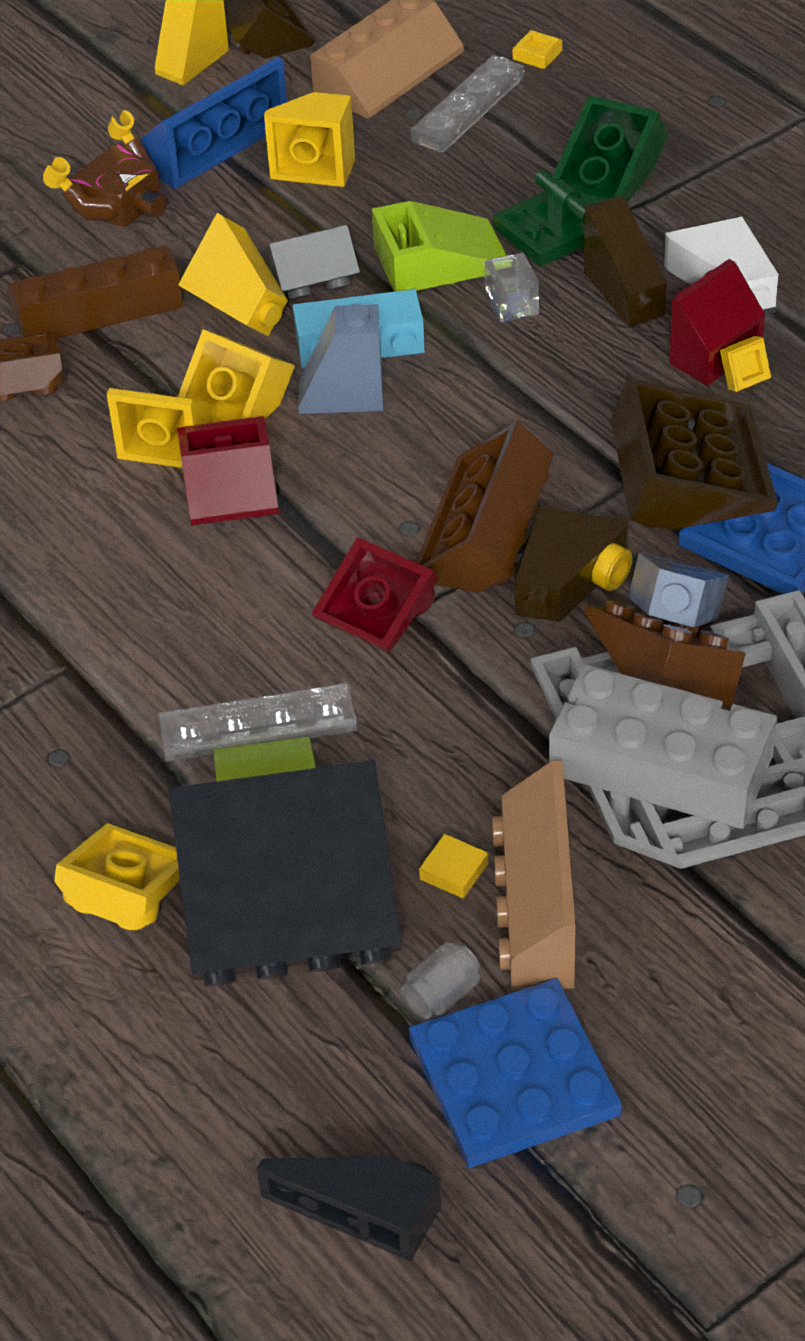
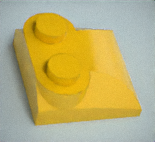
[54,823,180,930]

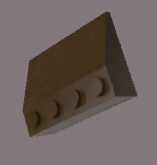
[611,378,778,530]

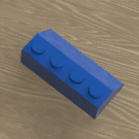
[141,57,287,189]

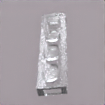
[411,55,524,153]
[158,683,357,761]

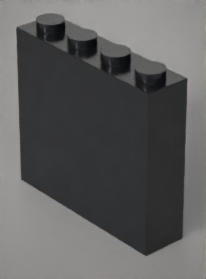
[169,760,402,987]

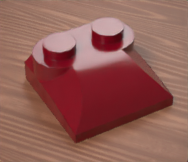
[311,537,438,653]

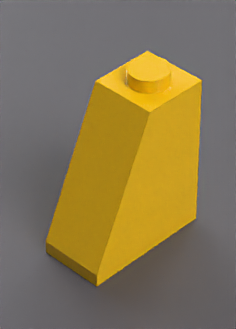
[155,0,229,85]
[178,213,288,336]

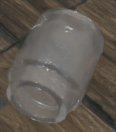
[401,942,480,1019]

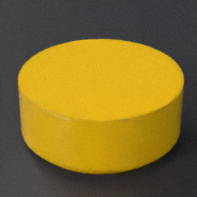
[592,543,632,591]

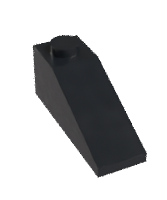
[257,1156,441,1262]

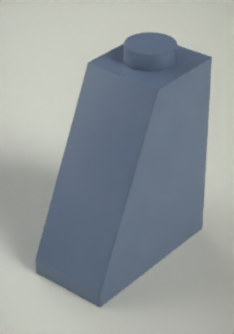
[298,304,383,414]
[628,552,729,627]

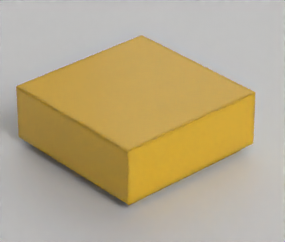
[513,30,562,69]
[720,336,771,392]
[419,834,489,899]

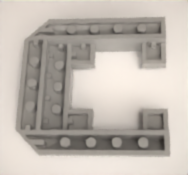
[530,590,805,869]

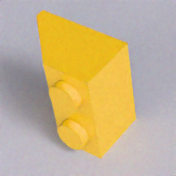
[264,92,355,187]
[177,330,295,423]
[107,388,213,468]

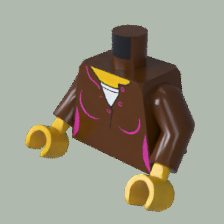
[43,110,166,227]

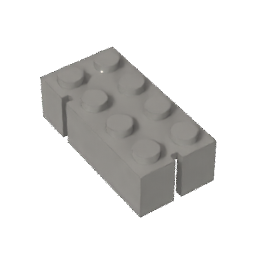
[549,664,777,829]

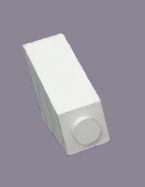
[664,217,778,309]

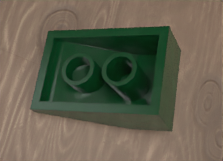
[553,95,668,205]

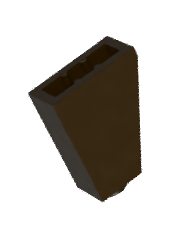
[584,195,667,327]
[514,507,629,622]

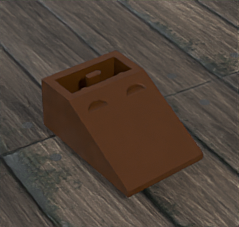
[585,601,746,709]

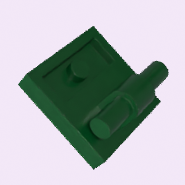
[493,170,589,267]

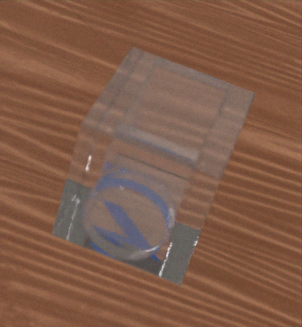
[484,253,539,323]

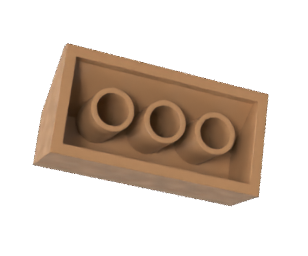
[310,0,464,119]
[492,760,575,991]

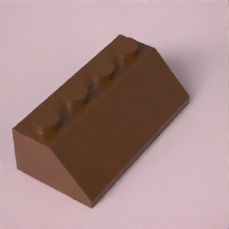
[7,246,183,339]
[416,420,554,593]

